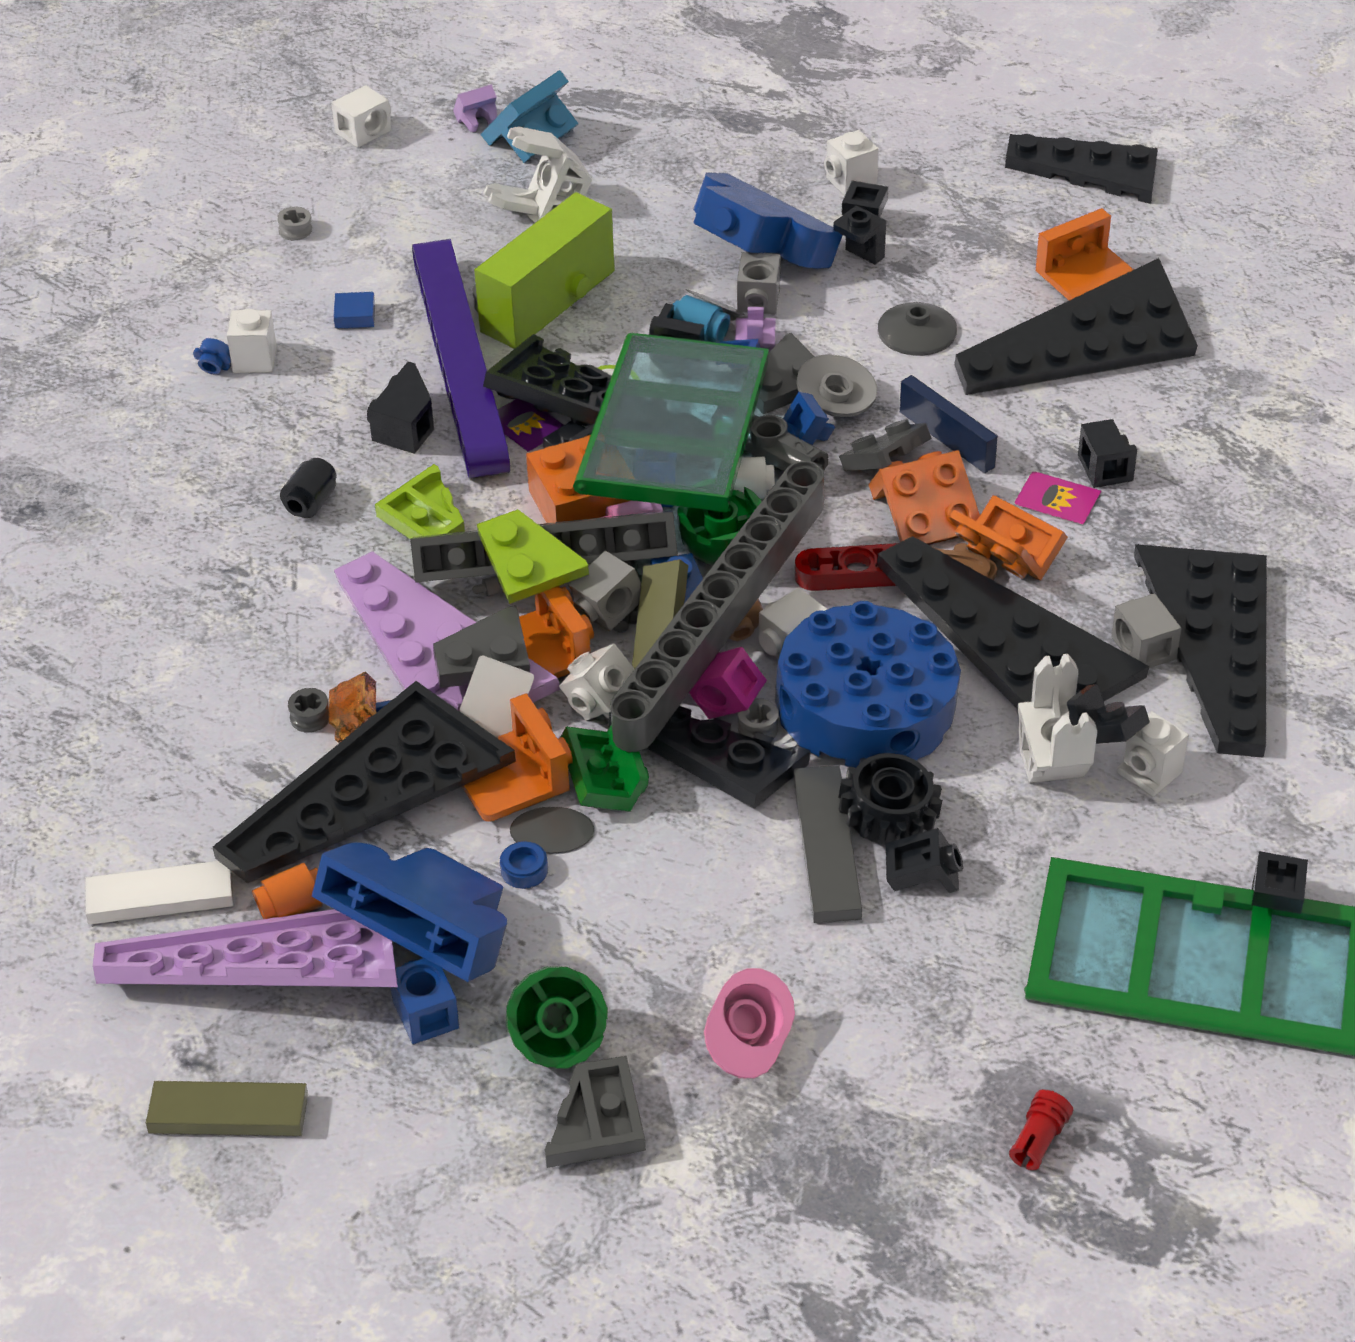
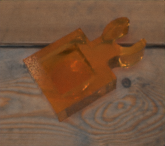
[329,671,376,743]

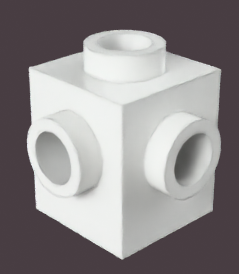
[558,643,634,721]

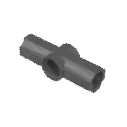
[711,410,828,472]

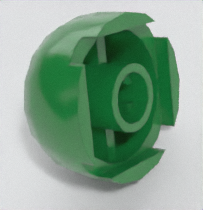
[677,482,761,565]
[506,966,608,1068]

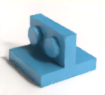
[481,70,579,163]

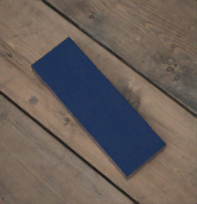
[900,375,998,474]

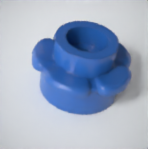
[193,338,231,374]

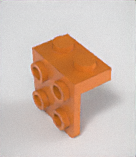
[1035,208,1134,300]
[869,450,980,545]
[949,495,1068,581]
[519,586,594,678]
[462,693,573,822]

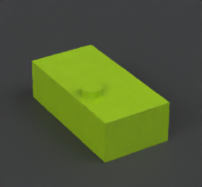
[474,192,615,349]

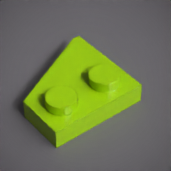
[375,464,465,539]
[476,509,589,604]

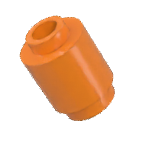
[252,862,323,919]

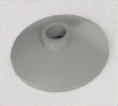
[796,354,877,417]

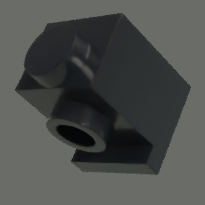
[1078,419,1137,488]

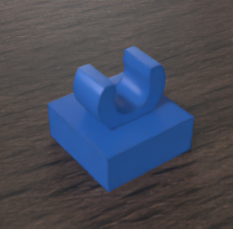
[783,392,836,445]

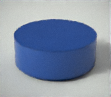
[500,841,548,889]

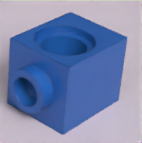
[391,958,459,1045]

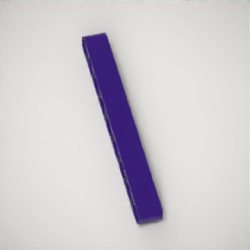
[412,239,511,479]

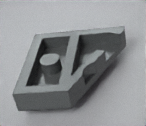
[742,333,815,415]
[839,419,932,471]
[433,605,530,688]
[544,1056,646,1168]

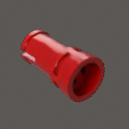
[1009,1089,1073,1171]

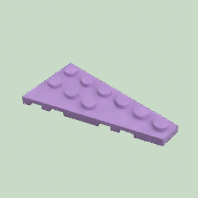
[334,551,560,711]
[93,909,398,987]

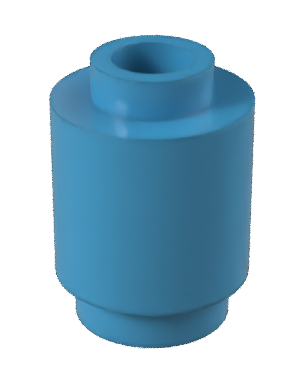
[673,295,730,343]

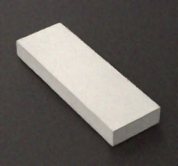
[86,861,233,925]

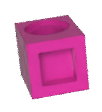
[689,647,767,719]

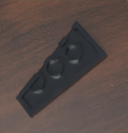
[1005,134,1158,204]
[608,706,811,809]

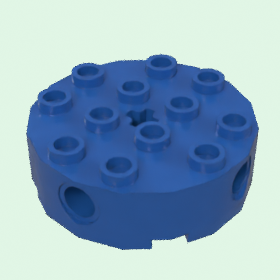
[775,601,961,768]

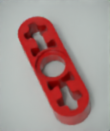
[795,543,898,591]

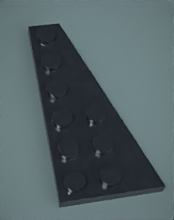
[954,258,1198,395]
[483,334,722,466]
[877,536,1149,709]
[1134,544,1267,758]
[212,681,516,883]

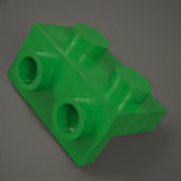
[560,724,649,812]

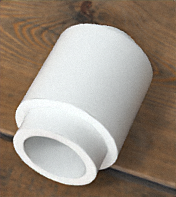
[714,457,775,499]

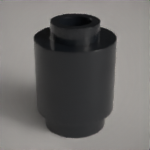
[280,458,337,518]

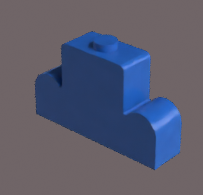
[693,172,843,268]
[312,842,507,982]

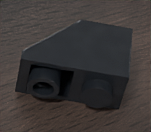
[367,361,434,454]

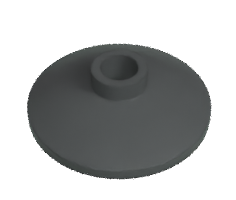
[878,302,957,356]

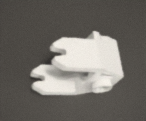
[483,126,592,219]
[1018,654,1097,783]

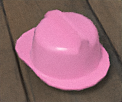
[704,968,795,1079]

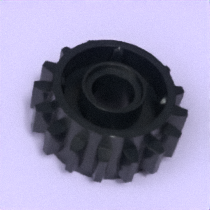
[838,753,943,845]

